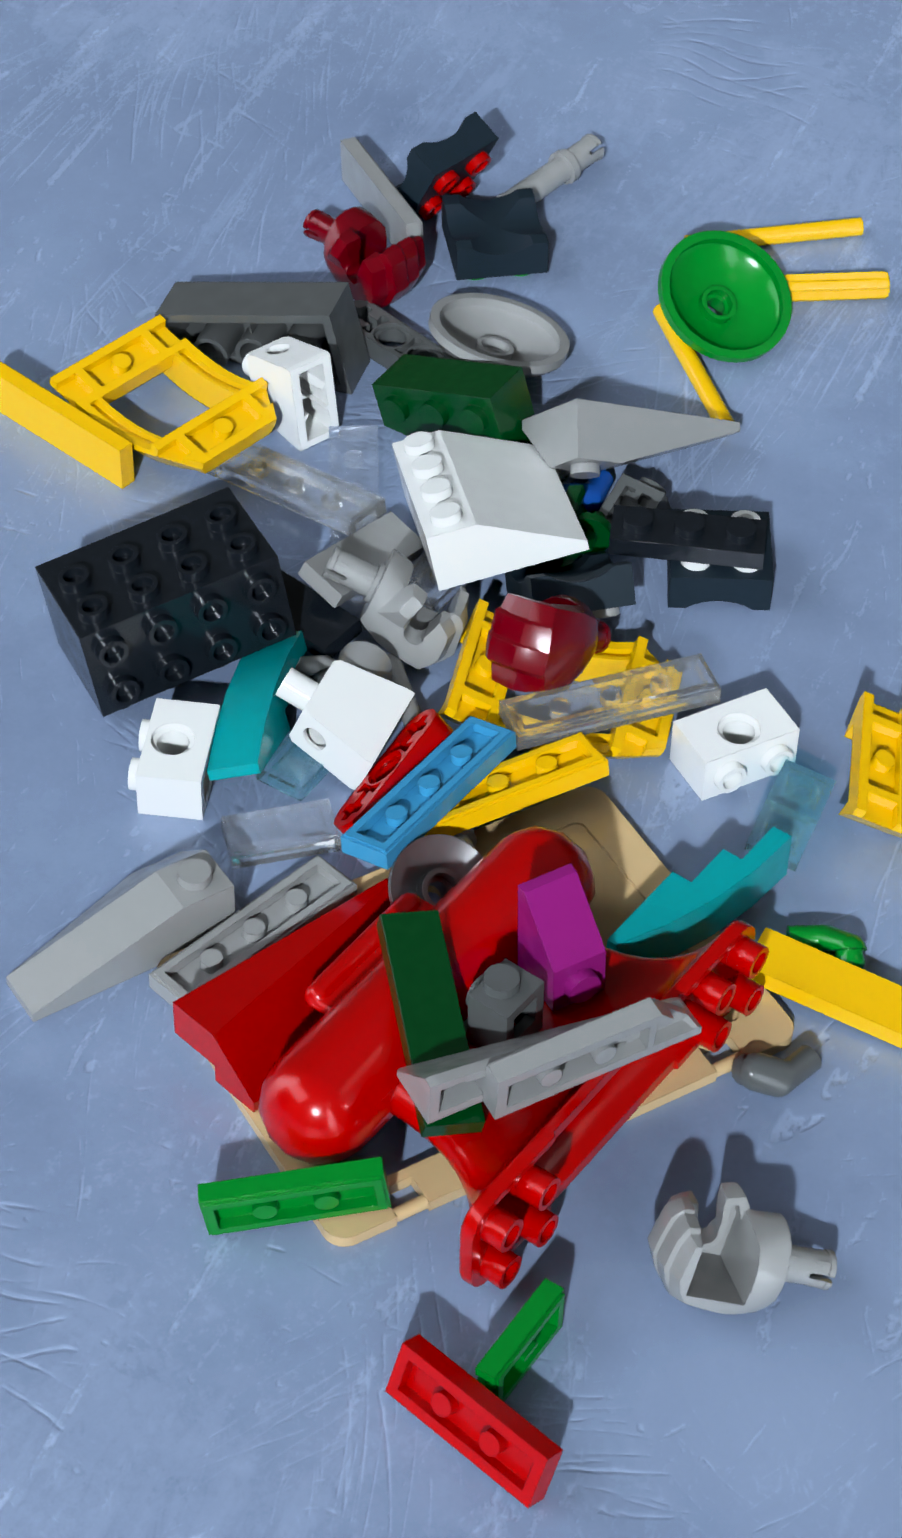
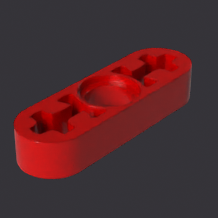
[334,709,453,834]

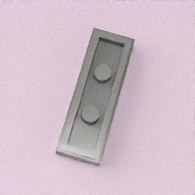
[298,511,424,608]

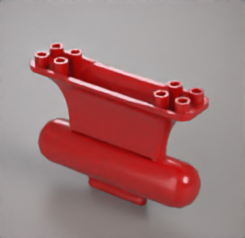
[258,826,769,1289]

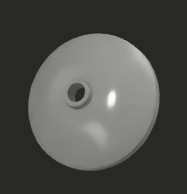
[428,293,570,378]

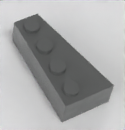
[155,282,370,395]

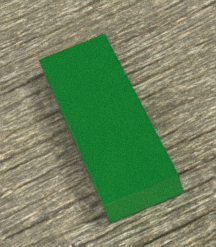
[197,1156,392,1235]

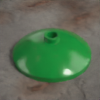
[658,230,792,363]

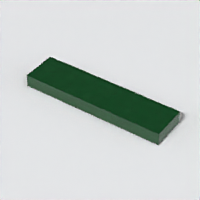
[377,910,485,1137]

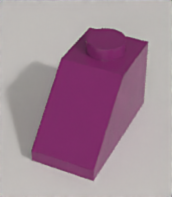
[518,863,606,1012]

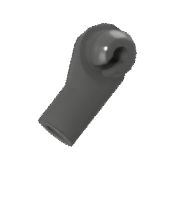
[731,1045,822,1097]

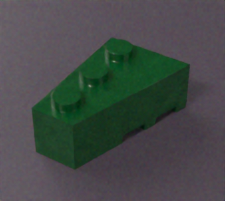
[372,354,535,444]

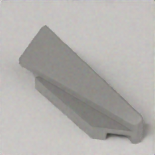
[397,997,702,1124]

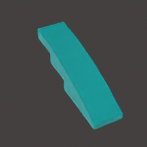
[207,630,307,781]
[606,826,792,958]

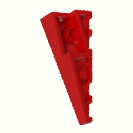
[173,878,391,1112]

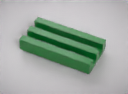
[475,1278,565,1402]

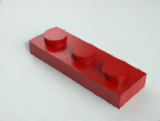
[385,1334,563,1508]

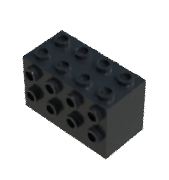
[35,487,296,717]

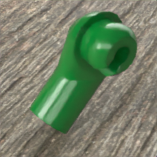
[786,924,867,969]

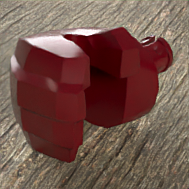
[303,207,426,308]
[485,593,611,692]

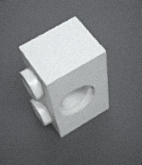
[669,688,800,801]
[128,698,221,820]

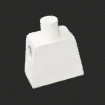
[242,336,340,451]
[275,660,415,791]

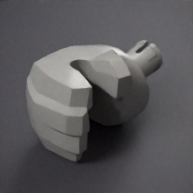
[322,546,469,669]
[648,1182,837,1315]

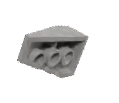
[522,398,740,479]
[6,849,235,1022]

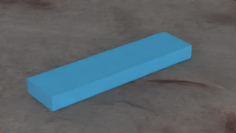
[340,716,517,870]

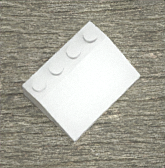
[392,430,589,591]

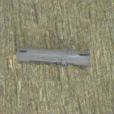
[496,134,604,203]

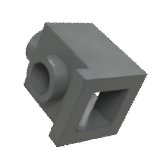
[463,958,544,1048]

